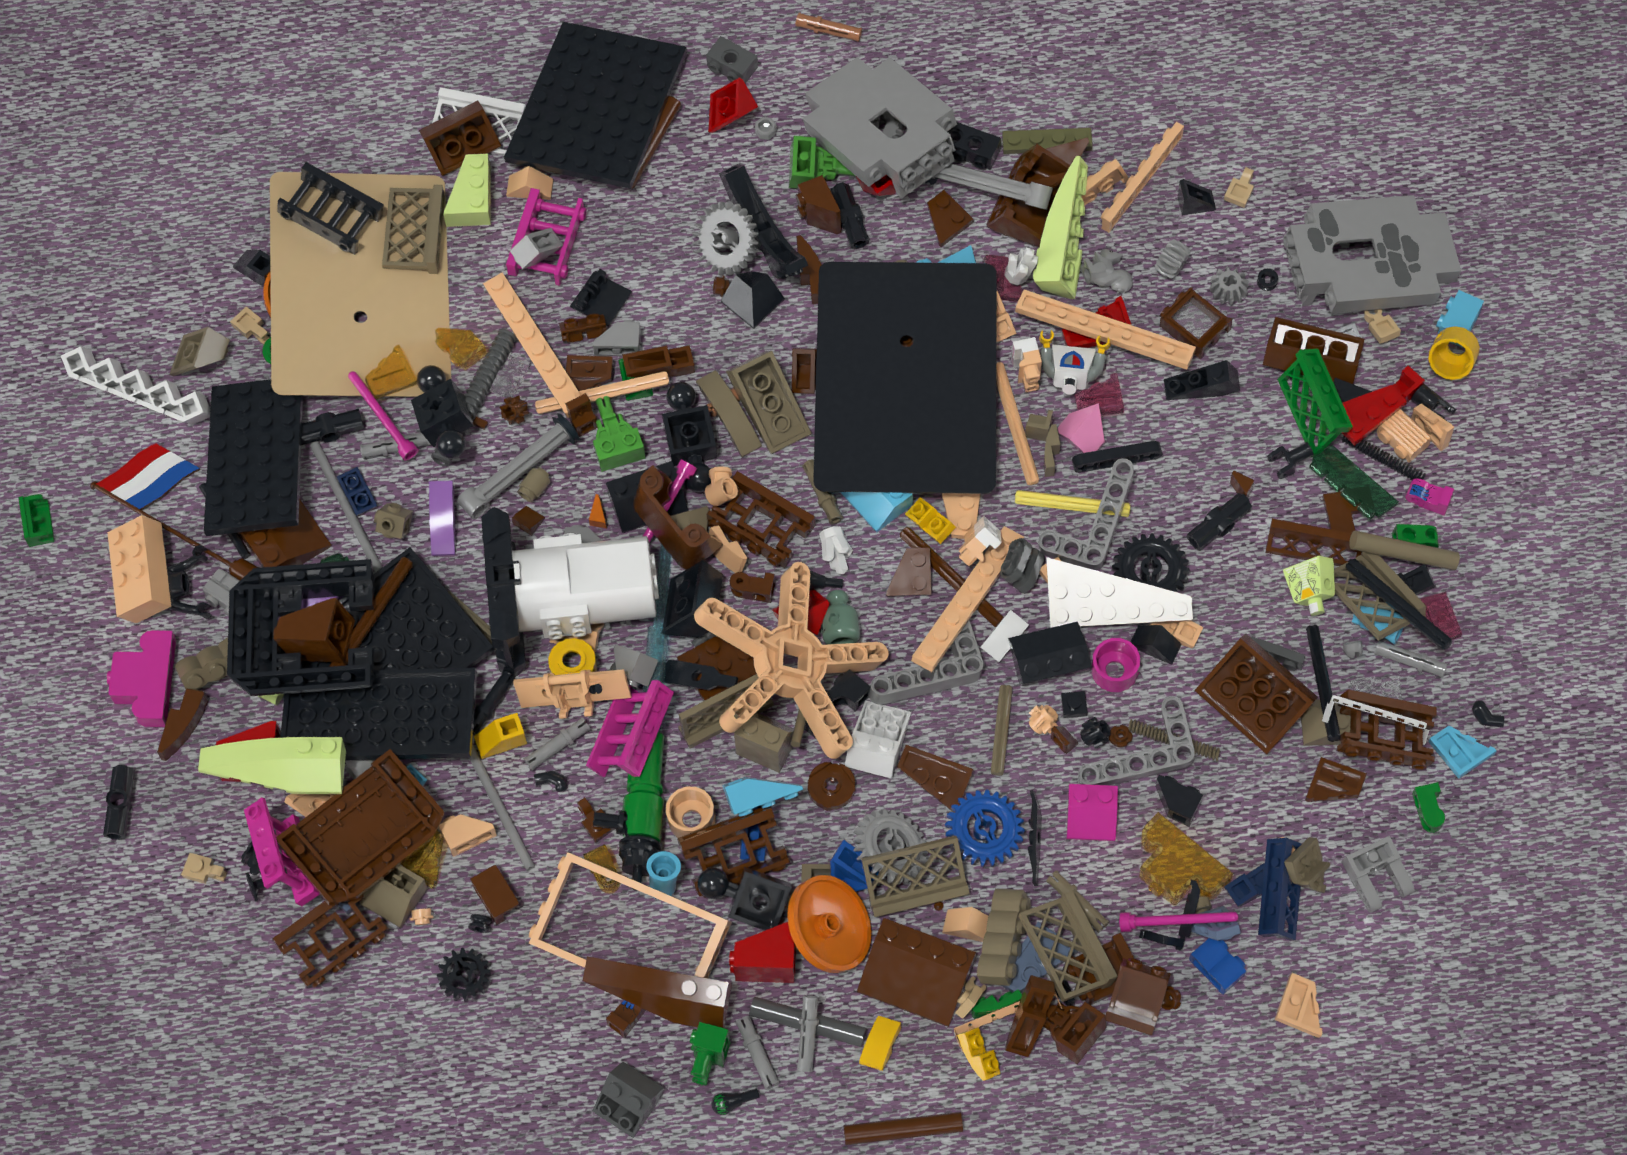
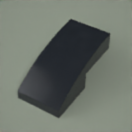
[1397,564,1436,596]

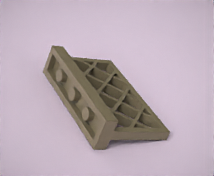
[382,185,445,274]
[1334,551,1426,641]
[678,674,774,749]
[861,835,970,917]
[1018,891,1118,1002]

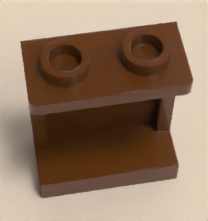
[1066,933,1134,1005]
[1105,958,1171,1036]

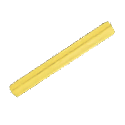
[1015,490,1131,517]

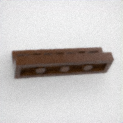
[1265,518,1362,566]

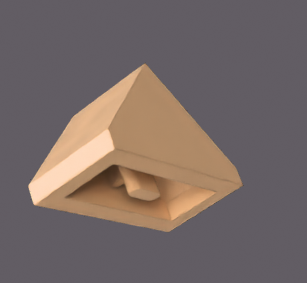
[506,166,553,200]
[942,907,989,942]

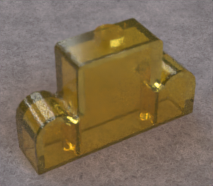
[1139,812,1233,906]

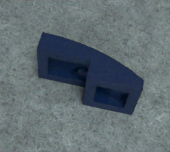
[1224,863,1265,907]

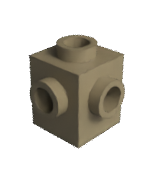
[374,503,413,539]

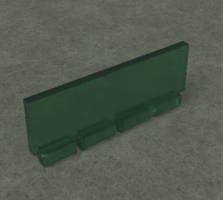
[1309,445,1399,520]

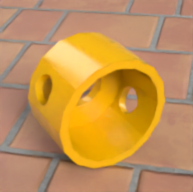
[1428,326,1480,380]
[548,638,597,675]

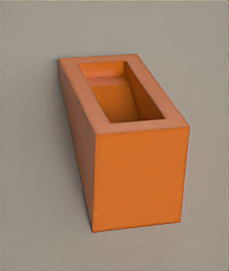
[589,494,607,529]

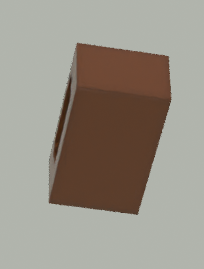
[473,417,489,430]

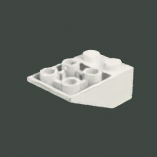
[845,700,911,778]

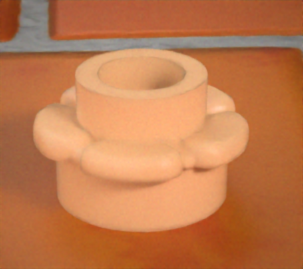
[409,908,434,925]

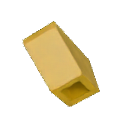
[474,713,527,759]

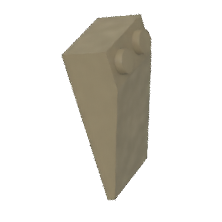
[726,351,812,454]

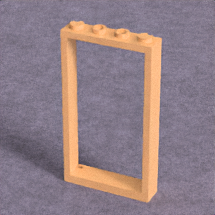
[529,852,732,978]

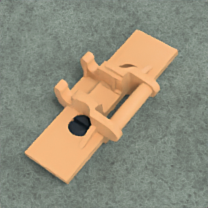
[513,669,632,719]

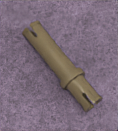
[802,459,843,524]
[1046,870,1110,933]

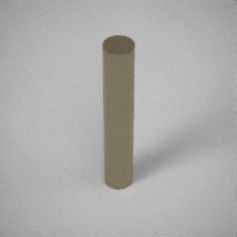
[1349,531,1460,570]

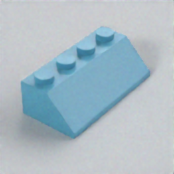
[840,492,913,532]

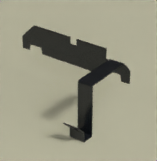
[1139,880,1200,951]

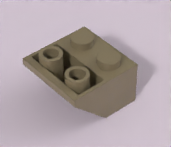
[360,865,428,928]

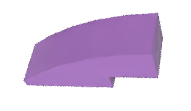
[429,481,455,556]

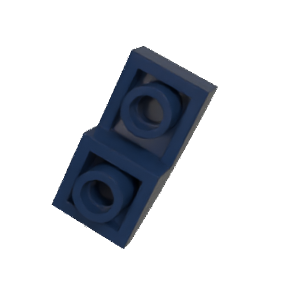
[336,467,377,516]

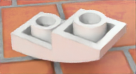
[981,610,1029,662]

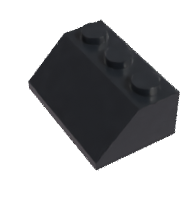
[606,461,688,534]
[662,560,723,638]
[1008,621,1092,684]

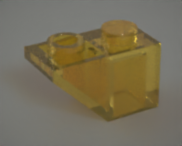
[435,328,486,371]

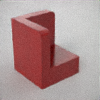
[1392,365,1425,404]

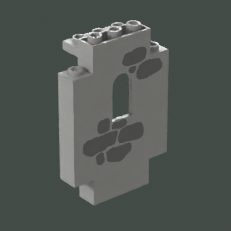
[1283,195,1461,313]

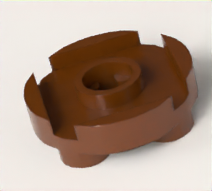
[808,762,855,811]

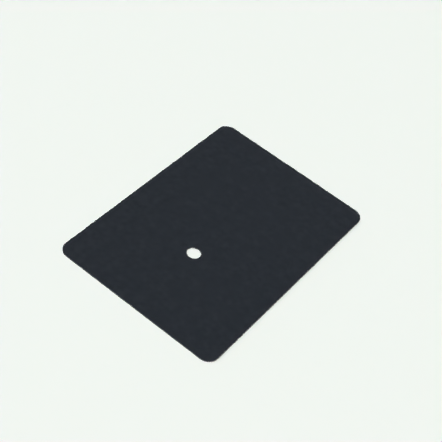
[813,262,997,494]

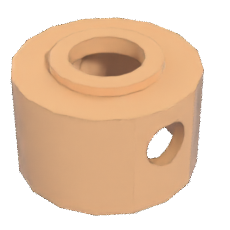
[666,786,716,838]

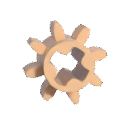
[1029,705,1058,734]

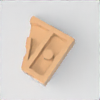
[1411,404,1454,451]
[1274,973,1323,1038]

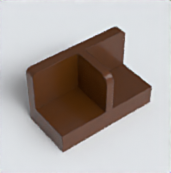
[470,865,519,926]

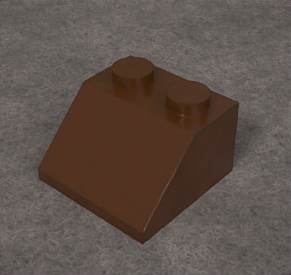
[795,175,841,234]

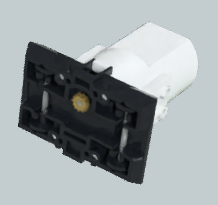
[481,507,659,677]

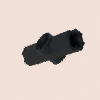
[830,182,869,249]
[301,409,364,445]
[1186,493,1252,551]
[103,765,135,840]

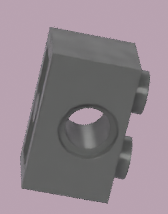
[706,36,758,84]

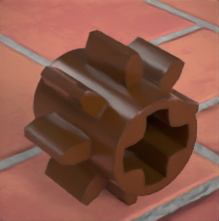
[499,395,529,425]

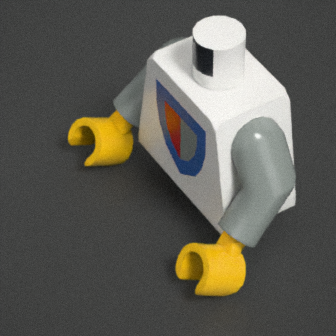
[1039,330,1110,394]

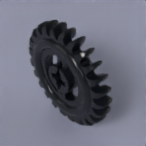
[1112,533,1190,592]

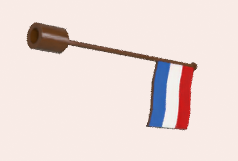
[90,443,259,581]

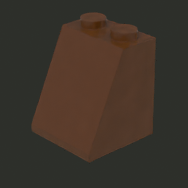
[273,598,355,662]

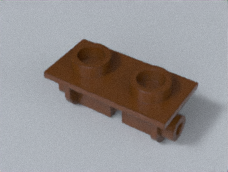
[559,314,607,343]

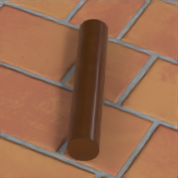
[631,96,681,189]
[843,1112,963,1145]

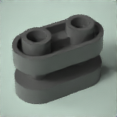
[1000,538,1044,593]

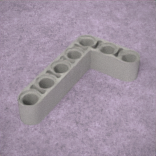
[1038,458,1134,570]
[869,620,983,705]
[1078,696,1195,785]

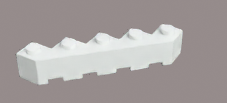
[61,346,210,425]

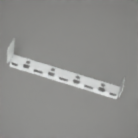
[1322,695,1429,745]

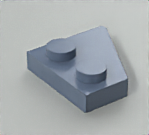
[1191,906,1241,940]

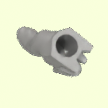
[1080,249,1133,292]

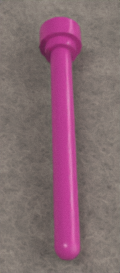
[348,371,419,461]
[642,459,697,543]
[1119,912,1238,932]

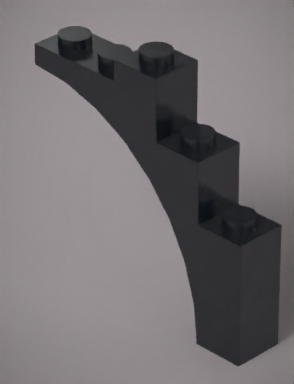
[719,164,808,279]

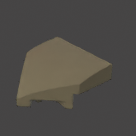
[1284,837,1330,893]

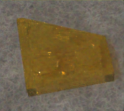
[365,345,417,399]
[401,830,444,889]

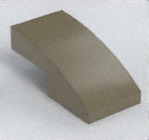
[1044,424,1060,477]

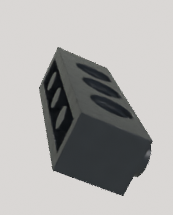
[947,122,1001,170]

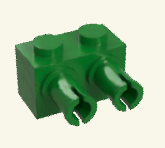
[690,1022,731,1086]

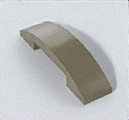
[696,370,762,457]

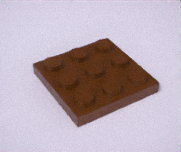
[677,636,757,705]

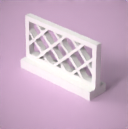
[432,87,526,156]

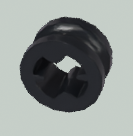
[1257,268,1278,291]
[468,914,492,933]

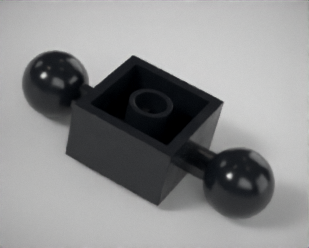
[411,365,474,459]
[662,382,717,493]
[698,867,791,930]

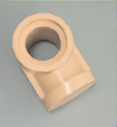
[705,466,738,506]

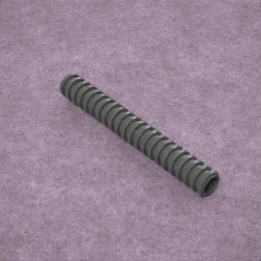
[431,329,517,466]

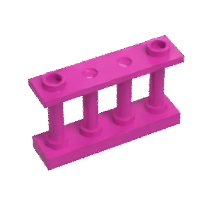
[506,188,587,286]
[586,680,674,777]
[244,797,320,907]

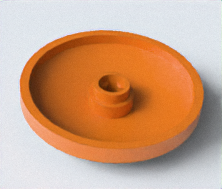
[788,875,871,973]

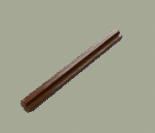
[900,527,1004,627]
[329,557,413,667]

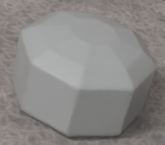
[755,117,776,140]

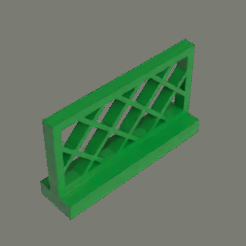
[1277,349,1353,457]

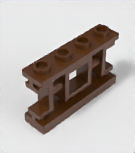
[706,471,816,569]
[1337,689,1437,770]
[677,807,790,898]
[272,894,388,988]

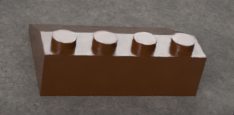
[239,498,332,567]
[1194,634,1318,754]
[857,918,976,1027]

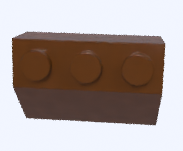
[419,100,501,176]

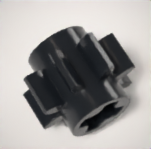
[1080,717,1110,749]

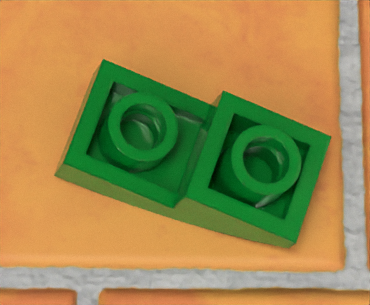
[971,990,1022,1019]

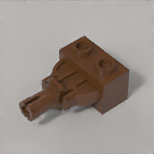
[1043,1002,1107,1064]

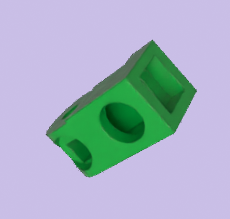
[1391,524,1439,548]
[1412,782,1445,833]

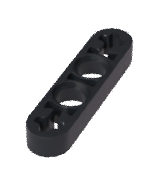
[1072,441,1163,473]

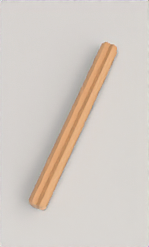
[996,362,1039,485]
[535,371,669,414]

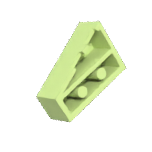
[443,154,491,227]

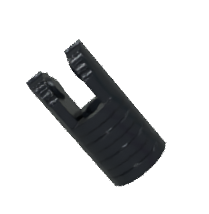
[1411,384,1457,419]

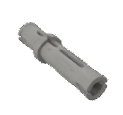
[360,433,431,459]
[1374,640,1448,678]
[523,717,591,771]
[797,995,819,1072]
[735,1016,780,1090]

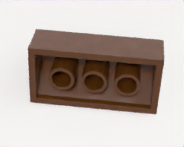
[1262,317,1365,384]

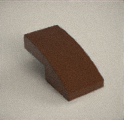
[565,393,597,437]

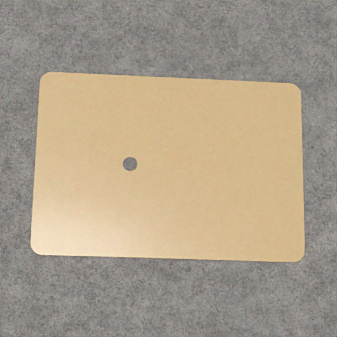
[270,172,451,397]

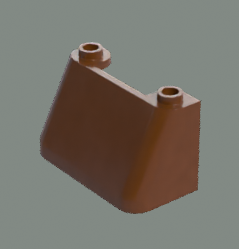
[986,144,1071,248]
[633,465,723,569]

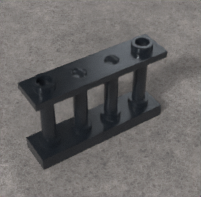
[277,162,384,255]

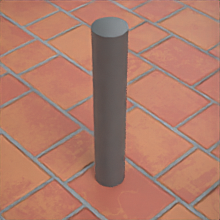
[749,997,867,1047]

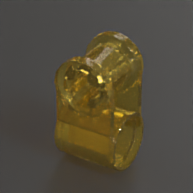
[583,844,620,894]

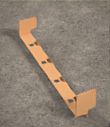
[954,992,1062,1052]

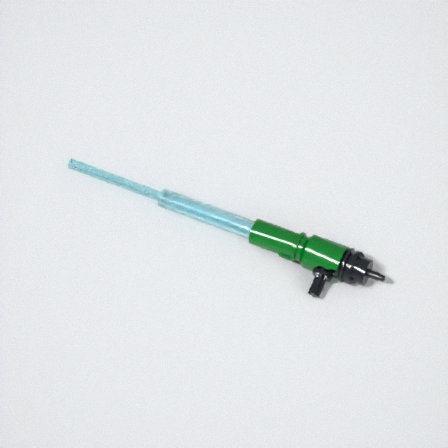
[593,543,671,891]

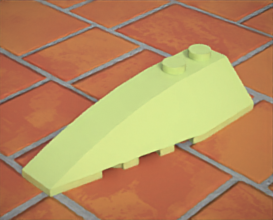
[1033,156,1088,299]
[198,737,346,794]

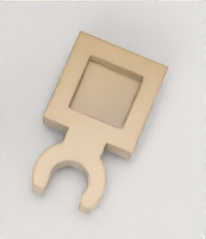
[1364,309,1401,344]

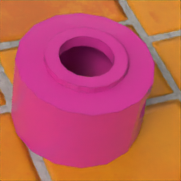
[1092,638,1140,692]

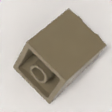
[734,712,794,773]

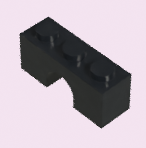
[804,669,870,739]

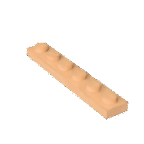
[1101,122,1184,233]

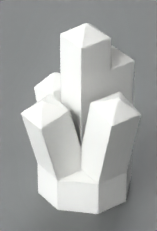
[1004,247,1038,285]
[819,526,853,574]

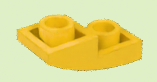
[905,497,956,544]
[859,1016,901,1071]
[957,1027,1001,1081]

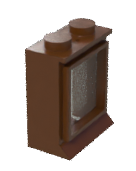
[1160,287,1233,359]

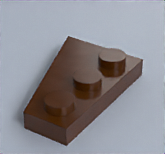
[897,745,974,813]

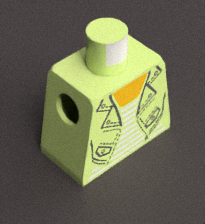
[1283,556,1335,616]

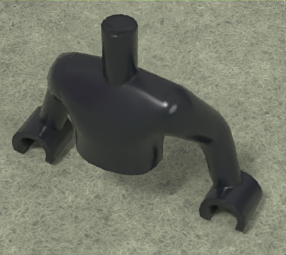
[167,545,212,619]

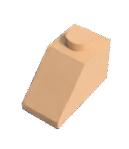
[439,814,497,857]

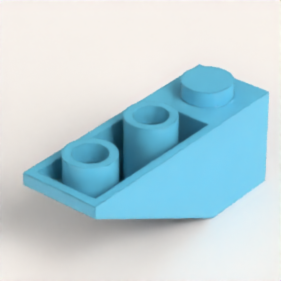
[722,777,803,817]

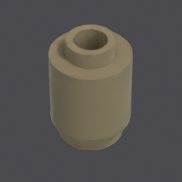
[517,467,551,503]

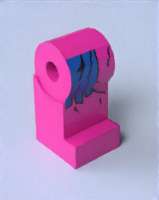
[1405,479,1454,516]

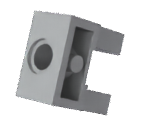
[1341,836,1415,913]

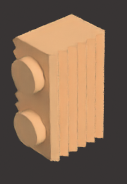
[1376,409,1432,463]

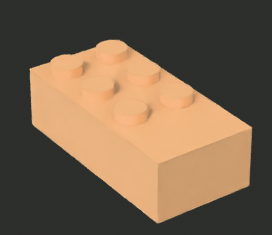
[107,515,171,623]

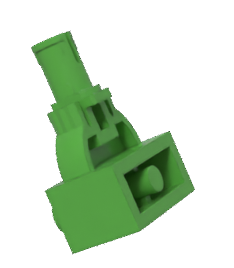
[788,136,856,189]
[593,396,646,472]

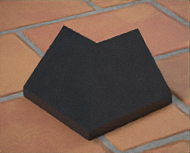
[721,271,785,329]

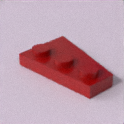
[1062,295,1132,348]
[1342,385,1407,446]

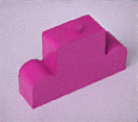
[107,630,177,727]

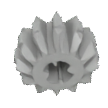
[1155,239,1190,279]
[1210,266,1249,306]

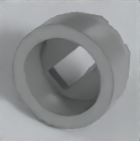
[1343,640,1363,659]

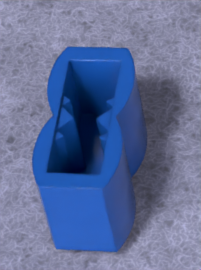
[1189,938,1246,995]

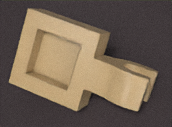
[1224,167,1254,208]
[230,307,269,345]
[181,853,227,884]
[955,976,986,1019]

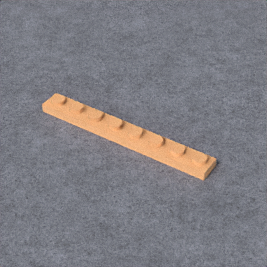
[483,272,581,418]
[1015,290,1196,370]
[911,526,1024,672]

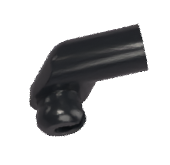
[1472,700,1504,727]
[534,771,568,792]

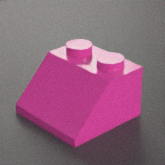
[1067,784,1118,841]

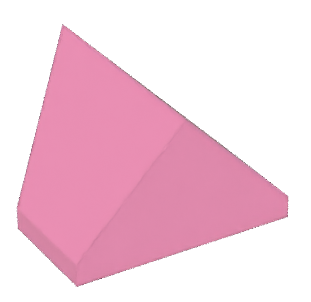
[1057,403,1105,453]

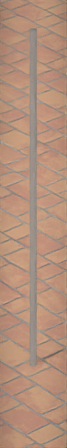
[310,442,535,871]

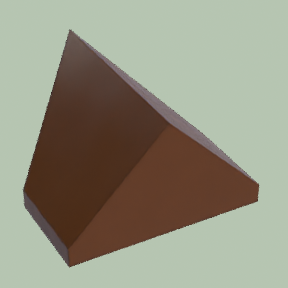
[792,348,817,394]

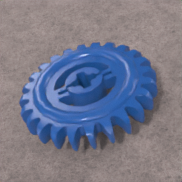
[945,789,1025,867]

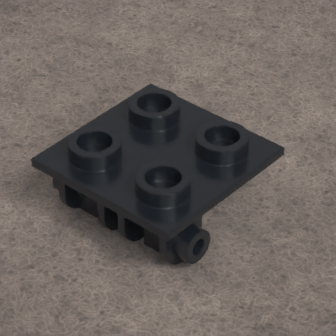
[570,269,632,327]

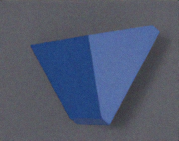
[830,840,879,892]

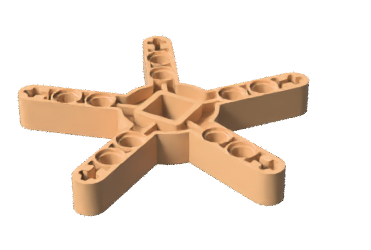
[694,562,889,759]

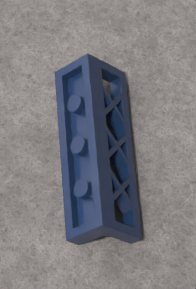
[1258,837,1301,941]

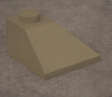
[169,327,230,376]
[1301,699,1351,746]

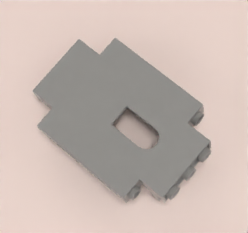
[802,57,957,198]

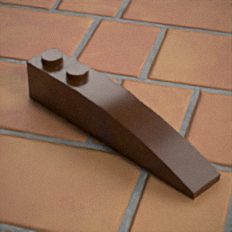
[583,956,732,1028]

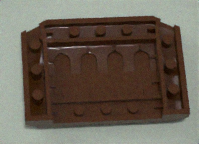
[276,749,444,905]

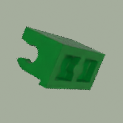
[18,494,54,547]

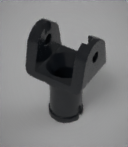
[1267,442,1314,479]

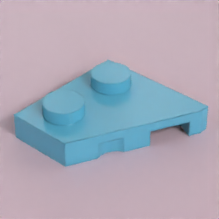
[1429,726,1496,779]

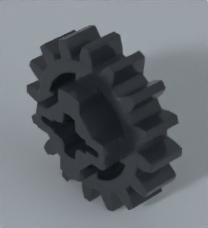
[437,948,492,1002]

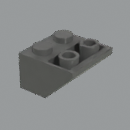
[592,1062,664,1138]

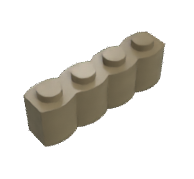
[175,638,228,690]
[977,889,1031,986]

